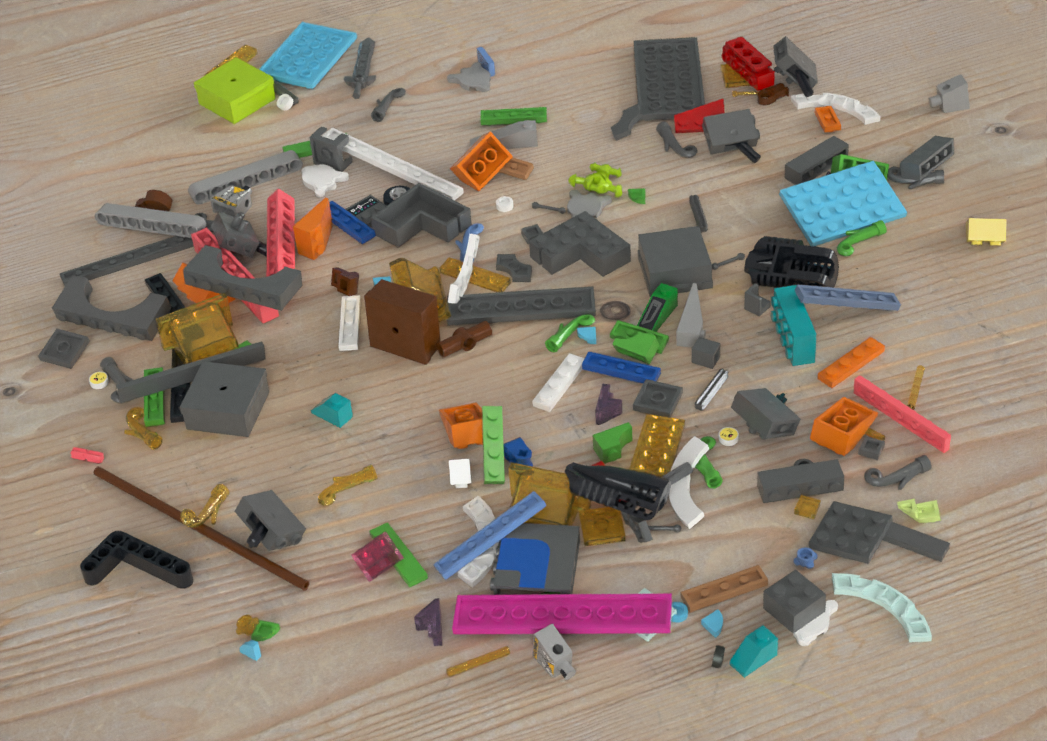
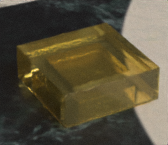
[794,495,821,519]

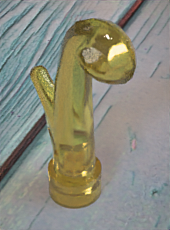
[124,407,163,450]
[318,464,378,506]
[180,484,230,528]

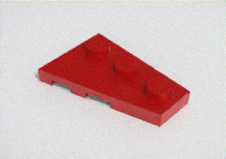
[674,98,725,133]

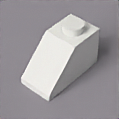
[449,459,472,488]

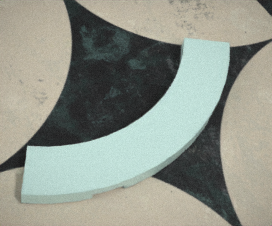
[832,573,932,642]

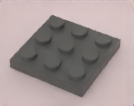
[809,501,893,564]

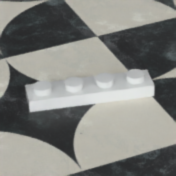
[339,295,361,351]
[532,353,585,412]

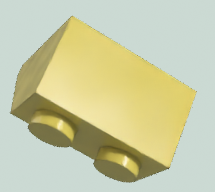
[966,218,1006,246]

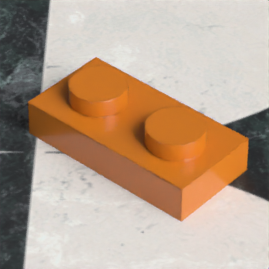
[815,106,841,133]

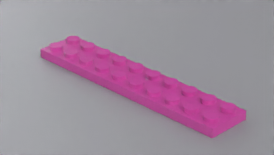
[452,593,672,634]

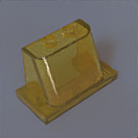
[389,258,451,322]
[155,293,239,365]
[508,462,591,526]

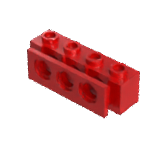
[721,36,775,91]

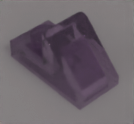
[595,384,623,425]
[414,598,443,646]

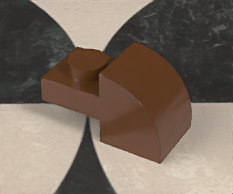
[135,190,173,211]
[331,267,359,296]

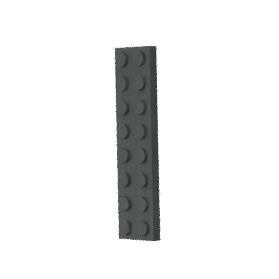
[447,286,596,325]

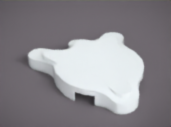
[301,165,349,198]
[793,600,838,646]

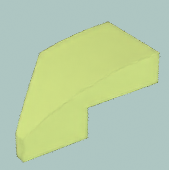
[897,499,941,523]

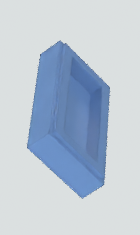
[477,46,495,77]

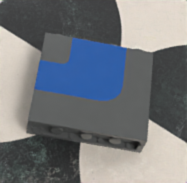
[490,523,580,595]

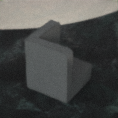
[744,283,771,317]
[692,337,720,369]

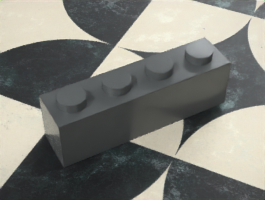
[784,136,849,185]
[900,136,954,181]
[757,459,844,503]

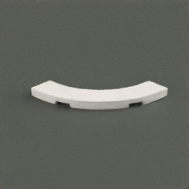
[791,93,881,125]
[448,234,480,303]
[669,436,709,529]
[458,496,500,588]

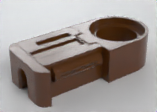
[757,83,789,105]

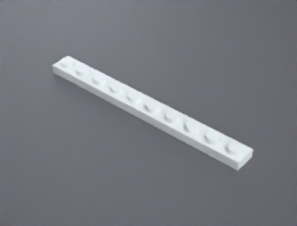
[322,127,463,201]

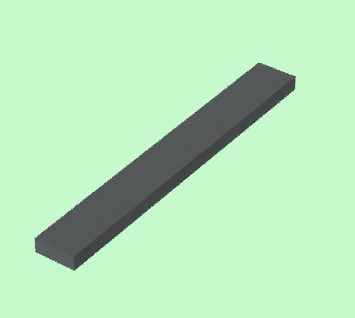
[59,236,194,287]
[116,341,266,403]

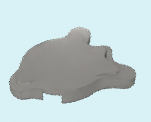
[447,62,491,92]
[567,190,612,218]

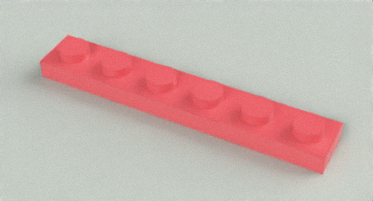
[854,375,951,453]

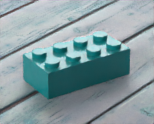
[771,285,817,366]

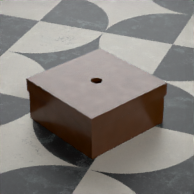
[364,279,441,365]

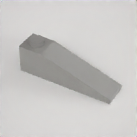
[470,120,538,149]
[676,283,706,348]

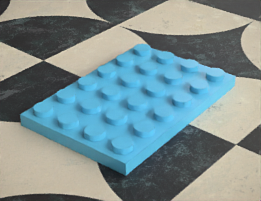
[259,22,357,89]
[779,161,907,246]

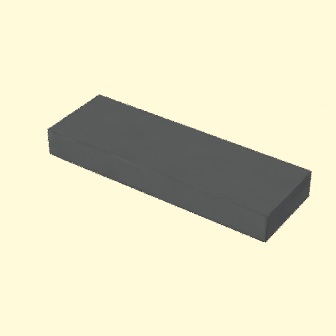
[883,522,950,562]

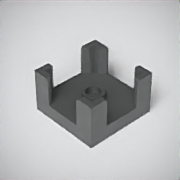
[309,126,352,172]

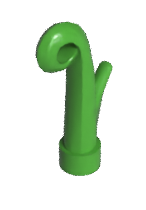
[837,220,887,256]
[545,314,595,353]
[695,436,723,489]

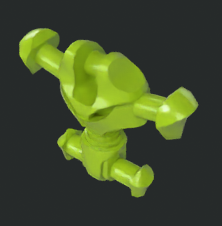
[568,162,623,198]

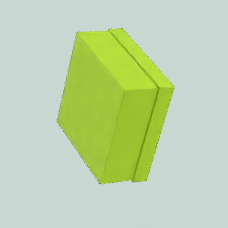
[193,57,276,124]

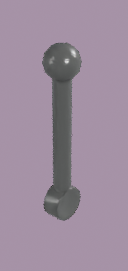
[532,202,566,214]
[712,253,745,270]
[648,524,681,533]

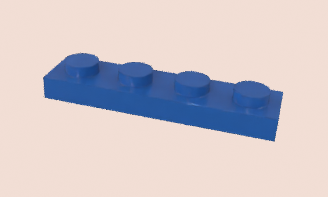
[329,200,376,244]
[582,352,661,383]

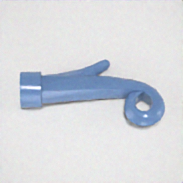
[455,223,484,264]

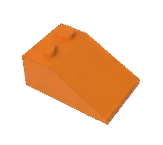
[293,197,333,260]
[810,397,878,456]
[439,402,483,449]

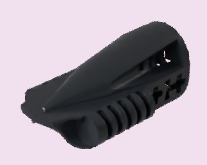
[744,236,839,288]
[565,462,671,520]

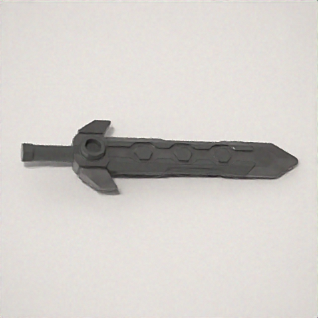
[344,37,376,99]

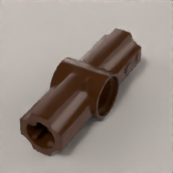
[436,320,493,358]

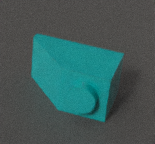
[311,393,353,428]
[729,625,778,678]

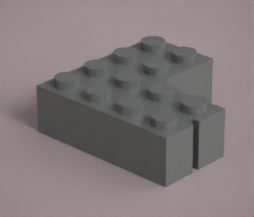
[371,183,472,247]
[529,211,631,277]

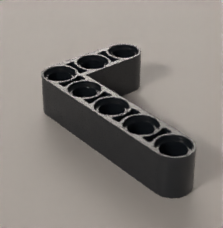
[80,531,194,589]

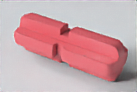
[70,447,104,464]

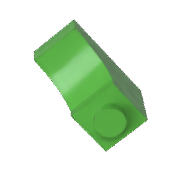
[612,331,660,365]
[593,422,633,464]

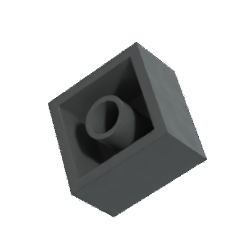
[763,569,826,634]

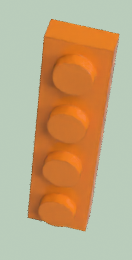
[818,337,885,388]

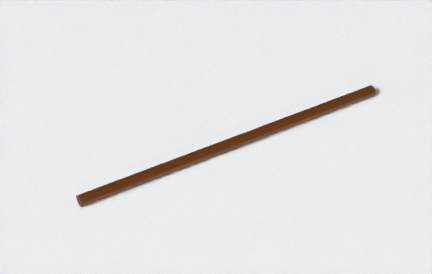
[93,466,310,591]

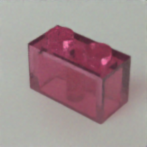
[351,531,404,582]

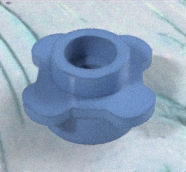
[793,547,818,569]

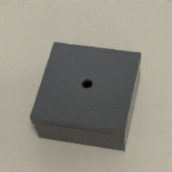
[638,226,713,297]
[180,361,269,437]

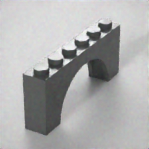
[183,245,303,311]
[52,275,172,341]

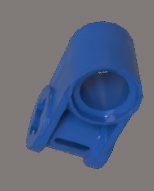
[504,437,533,474]

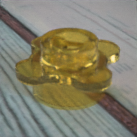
[236,615,259,636]

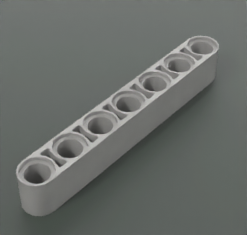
[188,150,303,204]
[94,203,206,238]

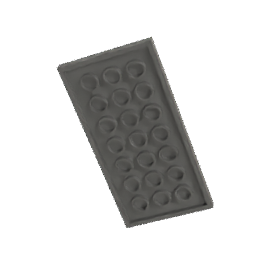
[633,37,705,121]

